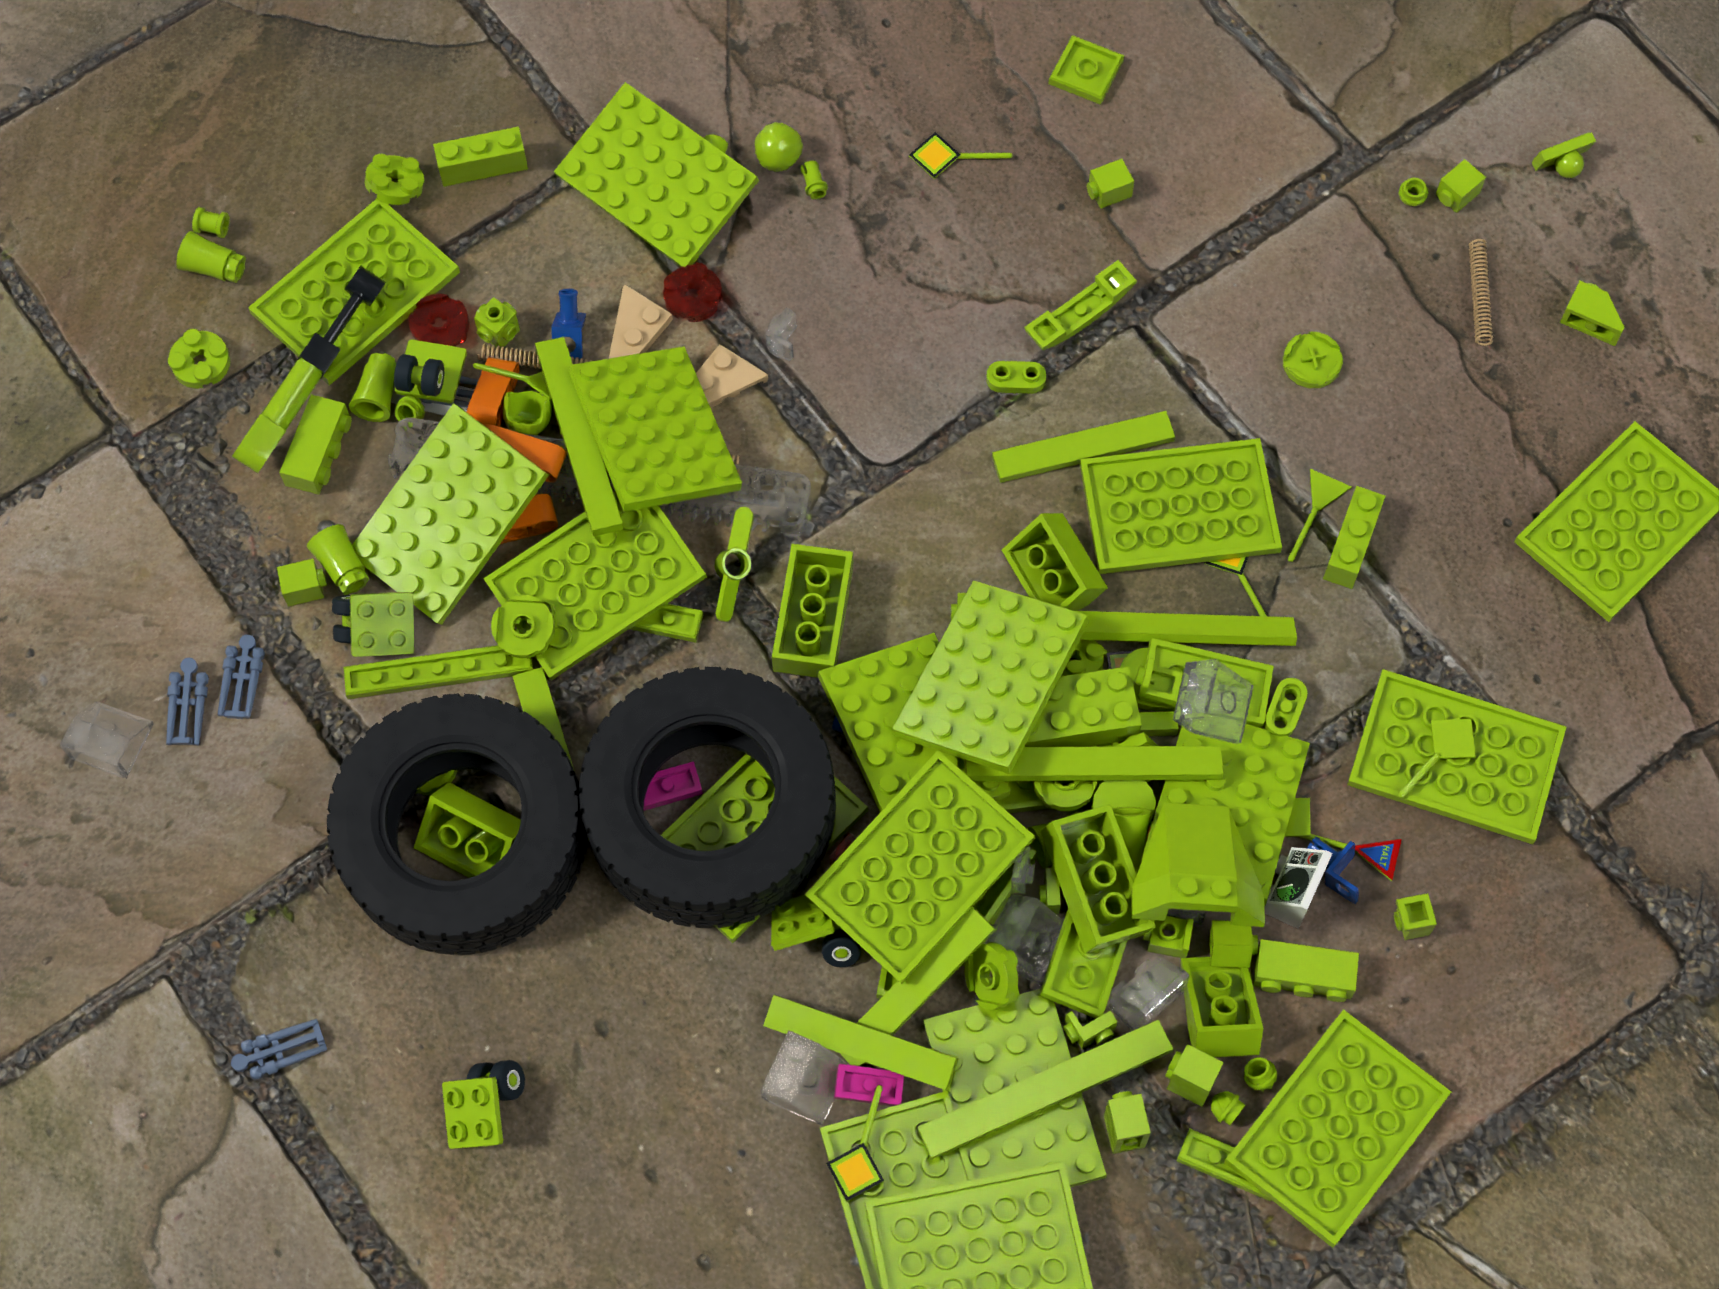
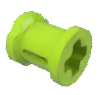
[192,207,230,238]

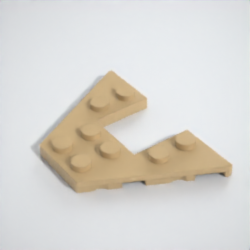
[609,285,768,408]

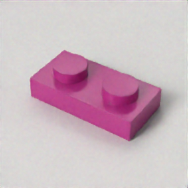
[644,761,703,811]
[834,1064,904,1106]

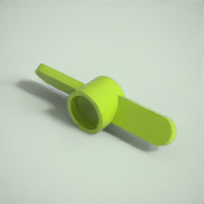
[714,507,754,622]

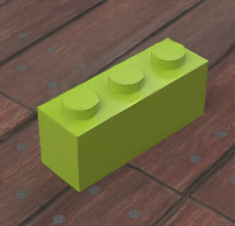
[433,126,528,187]
[279,394,352,495]
[1323,486,1386,589]
[1253,939,1359,1002]

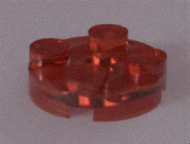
[663,263,722,322]
[409,294,470,347]

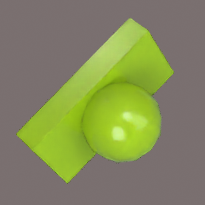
[1531,132,1596,179]

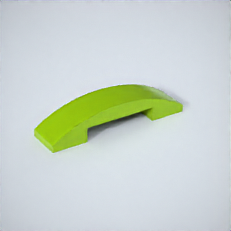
[1024,260,1137,351]

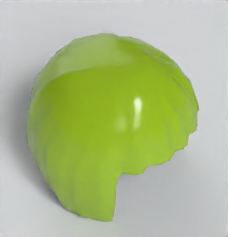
[754,122,803,172]
[502,391,553,437]

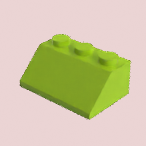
[1001,513,1108,611]
[414,782,521,878]

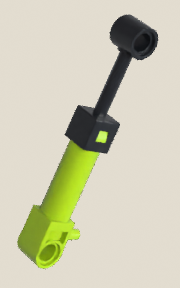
[232,266,386,473]

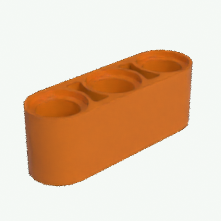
[467,357,520,427]
[486,425,567,483]
[500,494,558,544]

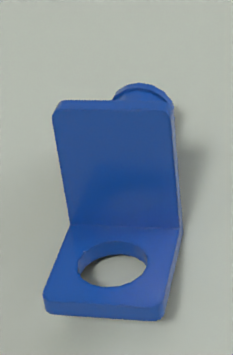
[552,289,586,359]
[1306,837,1359,904]

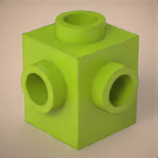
[474,297,520,350]

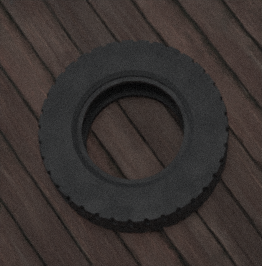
[579,667,836,928]
[327,693,588,955]

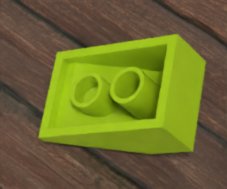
[1180,957,1264,1057]

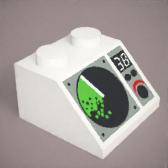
[1265,847,1332,929]

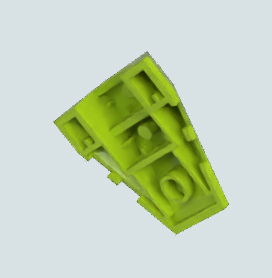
[1131,802,1265,927]

